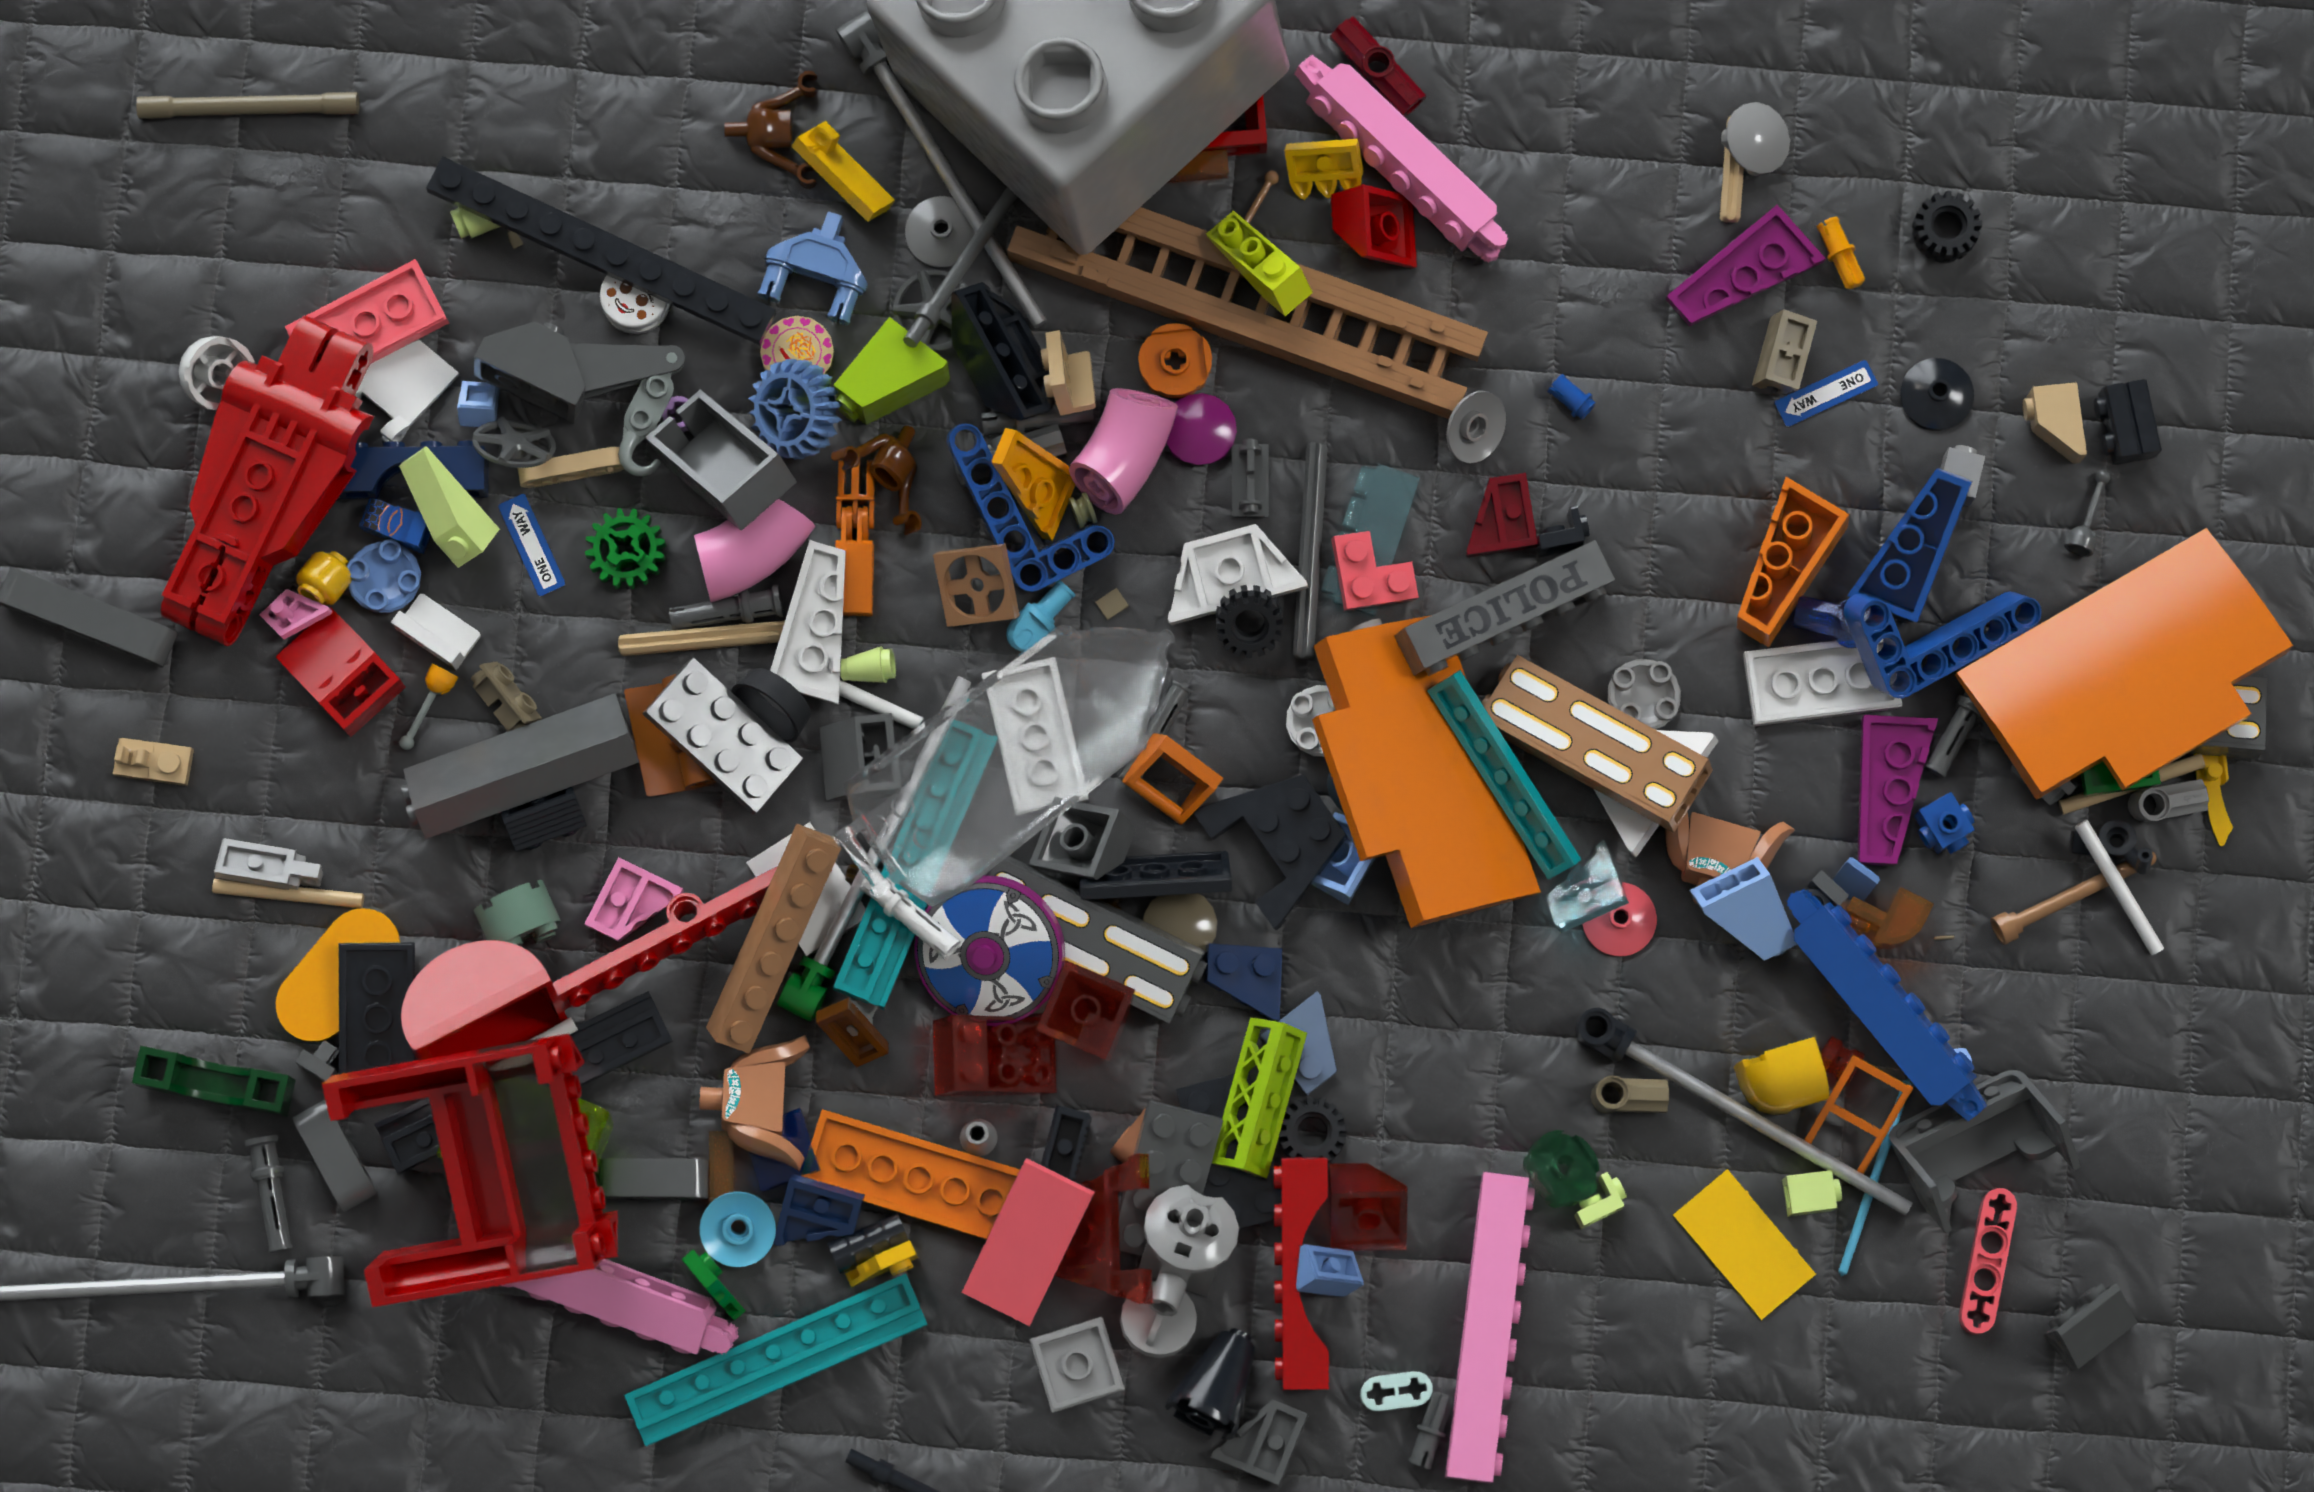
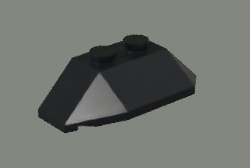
[951,282,1053,421]

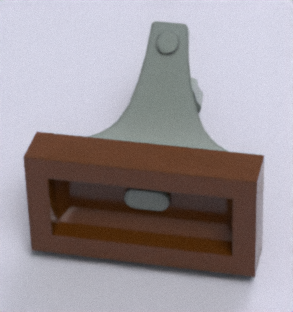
[816,997,889,1068]

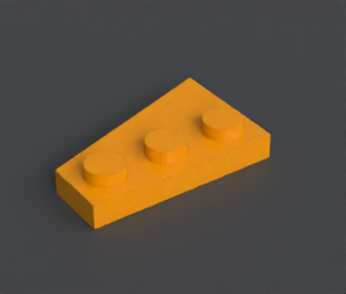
[991,428,1076,541]

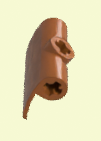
[624,674,716,797]

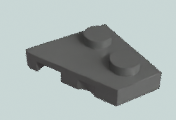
[1211,1399,1309,1486]

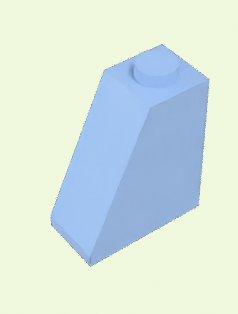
[1690,857,1797,961]

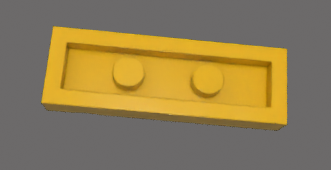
[791,121,895,222]

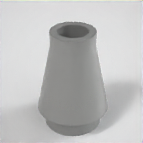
[960,1119,997,1157]

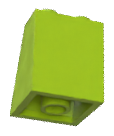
[833,317,950,425]

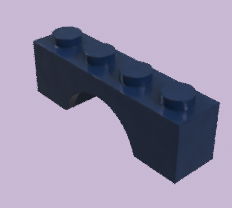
[339,440,489,499]

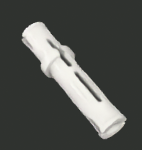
[860,870,961,960]

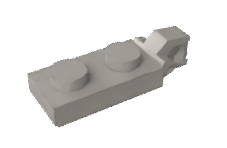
[214,838,323,890]

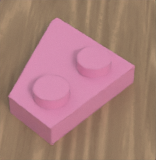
[584,857,684,942]

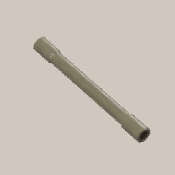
[136,92,359,119]

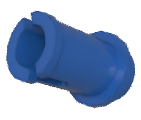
[1547,374,1596,419]

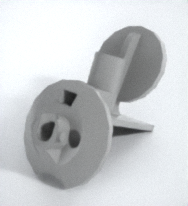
[1120,1185,1239,1358]

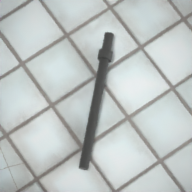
[903,187,1018,348]

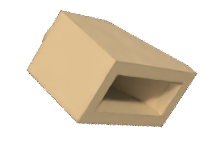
[2023,382,2087,463]

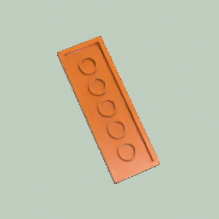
[801,1109,1020,1240]

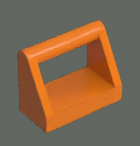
[1122,733,1223,825]

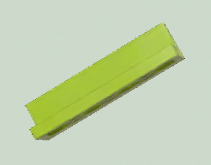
[1212,1017,1307,1178]

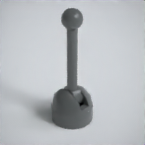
[2064,470,2110,557]

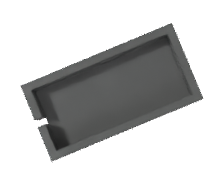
[645,389,797,531]

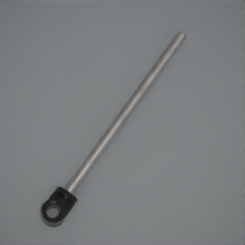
[1575,1008,1913,1216]

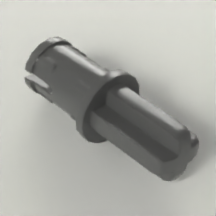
[1408,1391,1453,1470]

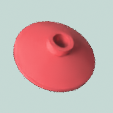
[1582,882,1657,957]

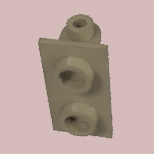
[471,661,542,732]

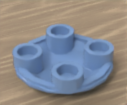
[347,539,421,613]

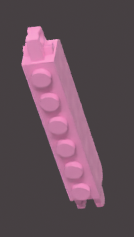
[1294,55,1509,263]
[500,1239,739,1355]

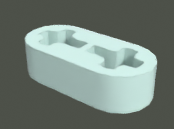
[1360,1371,1433,1412]

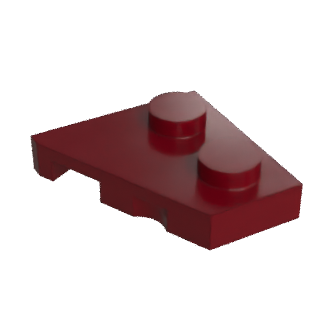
[1466,473,1538,558]

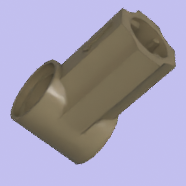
[1591,1076,1669,1114]

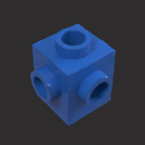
[1914,792,1975,854]

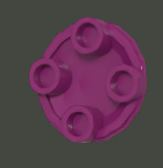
[1166,393,1237,465]

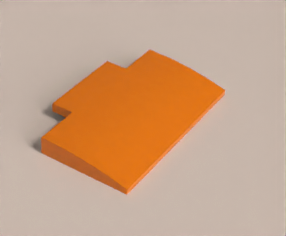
[1955,528,2293,800]
[1312,615,1541,928]

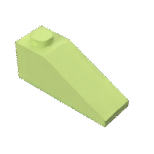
[399,446,500,568]

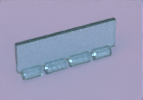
[1321,464,1420,616]

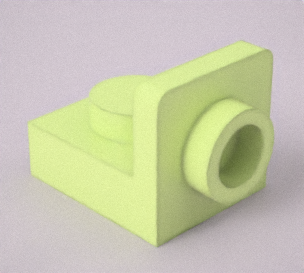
[1574,1172,1627,1229]

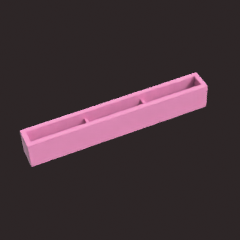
[1445,1172,1535,1484]

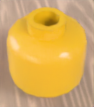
[296,551,352,606]

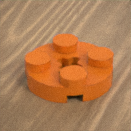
[1138,323,1212,398]

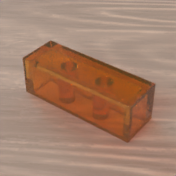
[1167,150,1229,183]
[709,1131,735,1203]

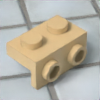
[1041,330,1096,416]

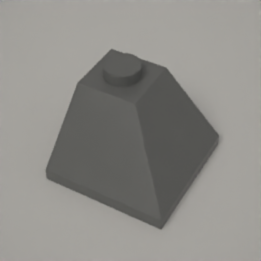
[1029,798,1136,880]

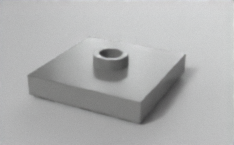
[1029,1317,1125,1413]

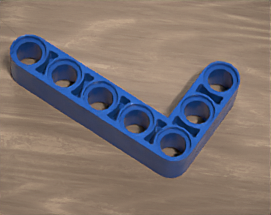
[946,424,1115,592]
[1844,591,2042,699]

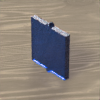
[749,1108,821,1192]

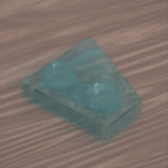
[1546,840,1629,933]

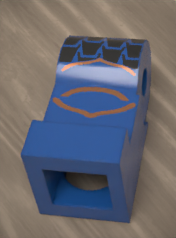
[359,498,431,554]

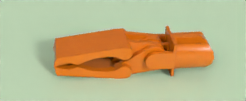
[835,460,875,616]

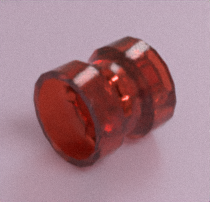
[1820,1036,1865,1087]

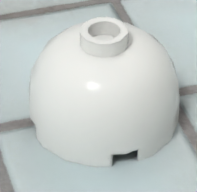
[178,336,255,410]

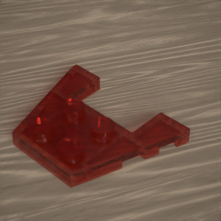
[1055,1153,1153,1304]

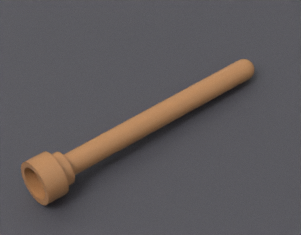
[1990,852,2157,945]

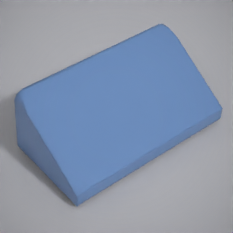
[1296,1244,1364,1297]

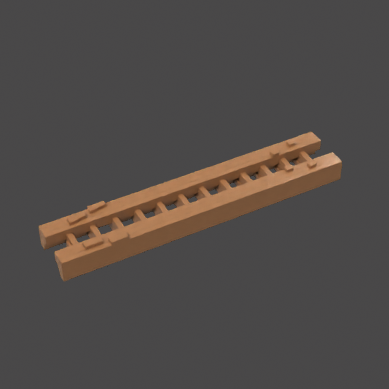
[1007,207,1488,419]

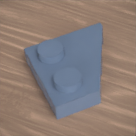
[1260,991,1337,1096]

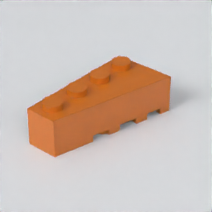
[1737,477,1849,648]

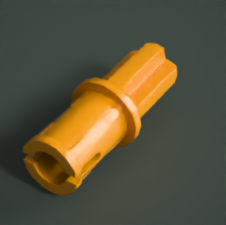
[1816,217,1865,290]

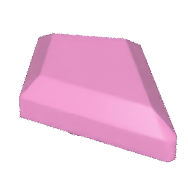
[259,589,332,640]

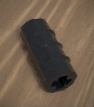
[827,1214,909,1274]

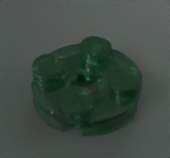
[1523,1130,1600,1208]

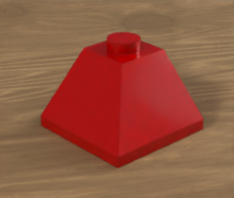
[1331,184,1417,269]

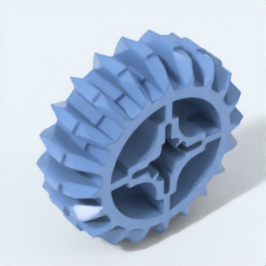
[748,359,842,459]

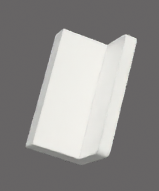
[391,594,481,670]

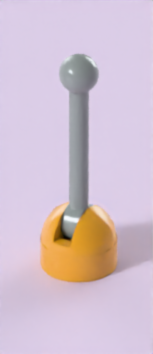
[399,663,458,750]

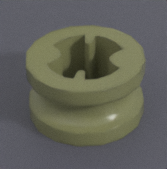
[1068,492,1098,529]

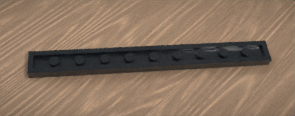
[426,156,776,345]

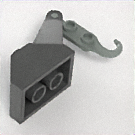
[474,321,685,477]

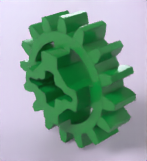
[585,508,666,590]

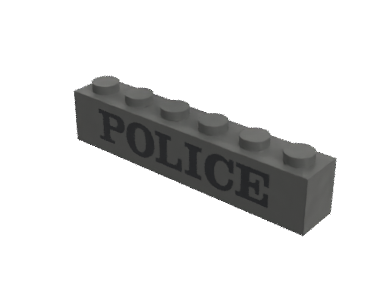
[1394,540,1615,676]

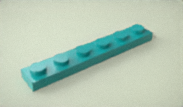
[1427,670,1582,880]

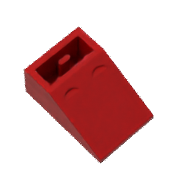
[276,607,406,737]

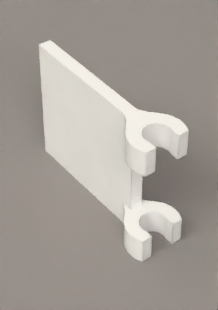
[355,339,459,442]

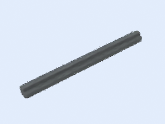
[1293,442,1328,660]

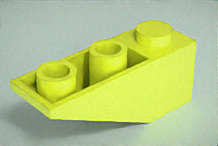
[1206,210,1313,316]

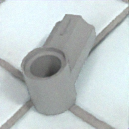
[2128,779,2209,822]

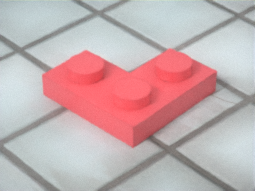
[1331,531,1419,611]

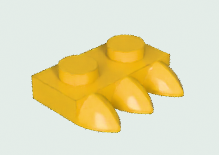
[1284,139,1363,200]

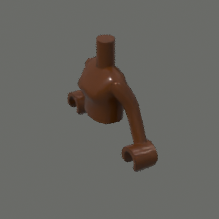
[724,71,818,189]
[831,425,922,535]

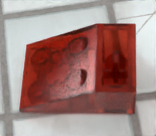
[933,1015,1057,1096]

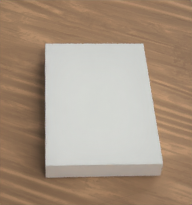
[746,822,866,957]

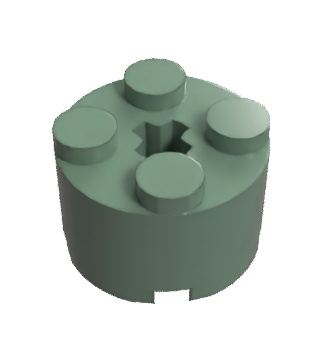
[473,880,561,946]

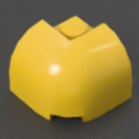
[1734,1037,1829,1115]

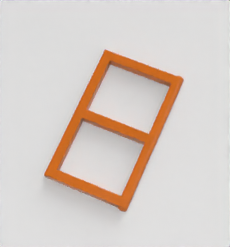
[1804,1055,1913,1174]

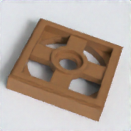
[933,544,1020,627]

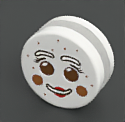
[600,275,670,334]

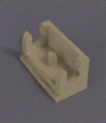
[1752,309,1817,394]

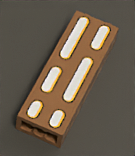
[1481,655,1713,833]

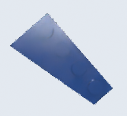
[1847,468,1973,622]

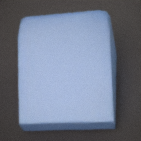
[457,381,499,427]

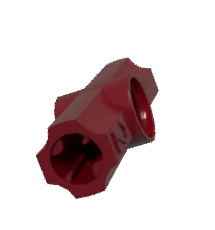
[1329,16,1426,117]

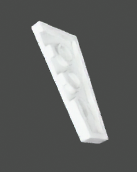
[770,540,846,705]

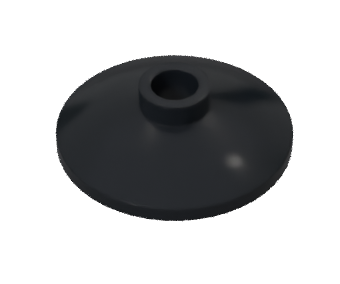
[1900,358,1974,430]

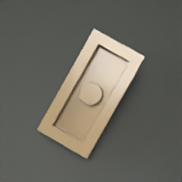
[113,738,194,786]

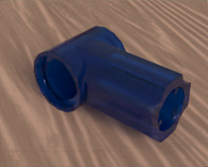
[1794,596,1870,648]

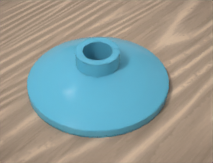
[700,1192,776,1267]

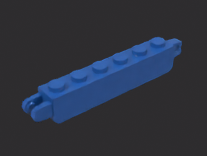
[1786,888,1987,1121]

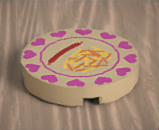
[760,316,834,375]

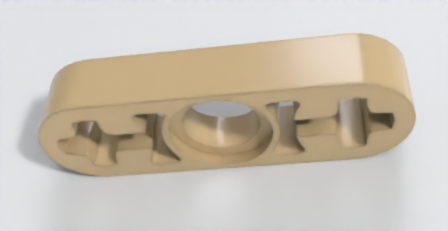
[517,447,624,488]

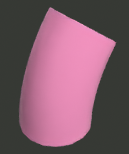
[1069,388,1178,515]
[694,499,816,602]

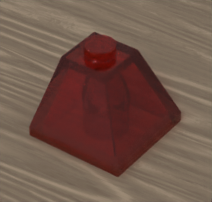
[1036,960,1136,1062]
[1329,1163,1408,1251]

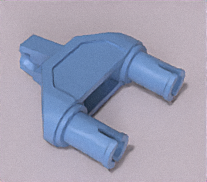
[757,211,868,325]

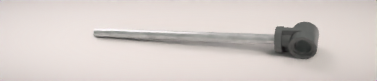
[836,11,1047,328]
[0,1256,345,1301]

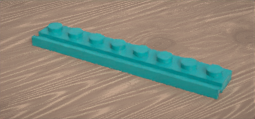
[833,719,997,1010]
[624,1274,928,1447]

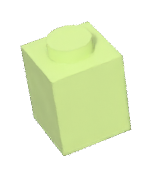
[1782,1170,1842,1217]

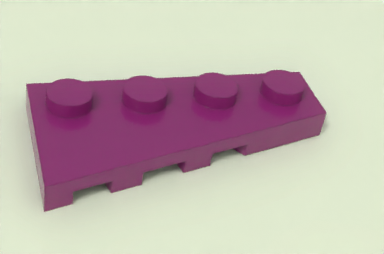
[1665,204,1826,327]
[1858,715,1938,866]

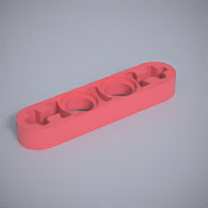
[1959,1188,2017,1335]

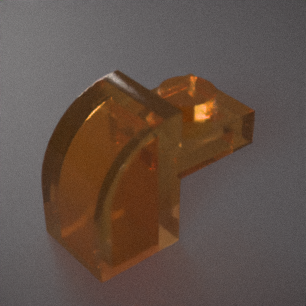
[1844,887,1934,949]

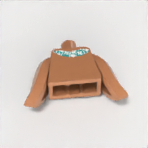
[1665,812,1795,904]
[699,1035,810,1171]

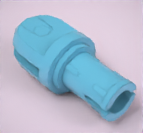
[1006,580,1076,652]

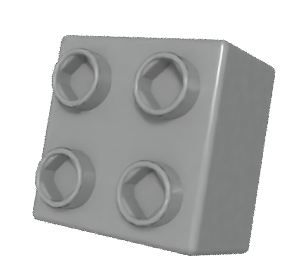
[866,0,1290,255]

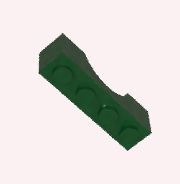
[132,1046,296,1117]

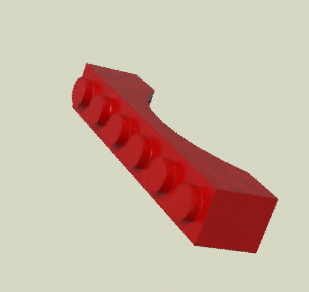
[1274,1157,1329,1390]

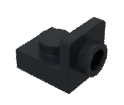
[1537,506,1590,558]

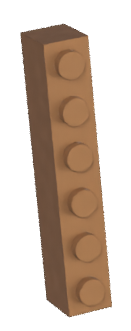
[706,824,841,1054]

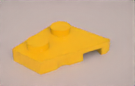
[845,1240,918,1288]

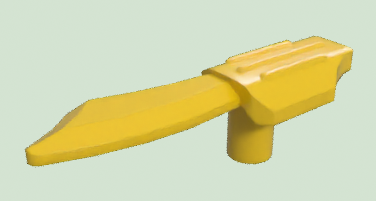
[2193,753,2233,847]

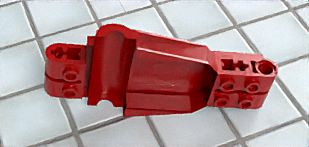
[161,316,375,646]

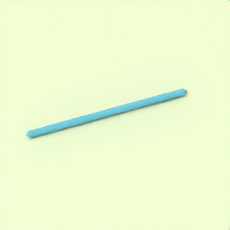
[1838,1078,1911,1277]

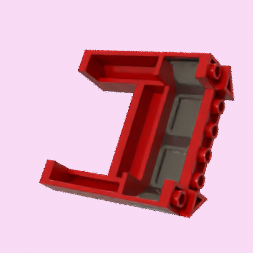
[322,1033,618,1307]

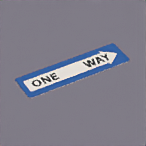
[1775,360,1878,427]
[498,494,565,596]

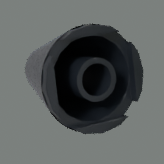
[1165,1328,1255,1440]

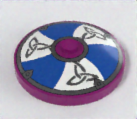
[914,876,1065,1026]

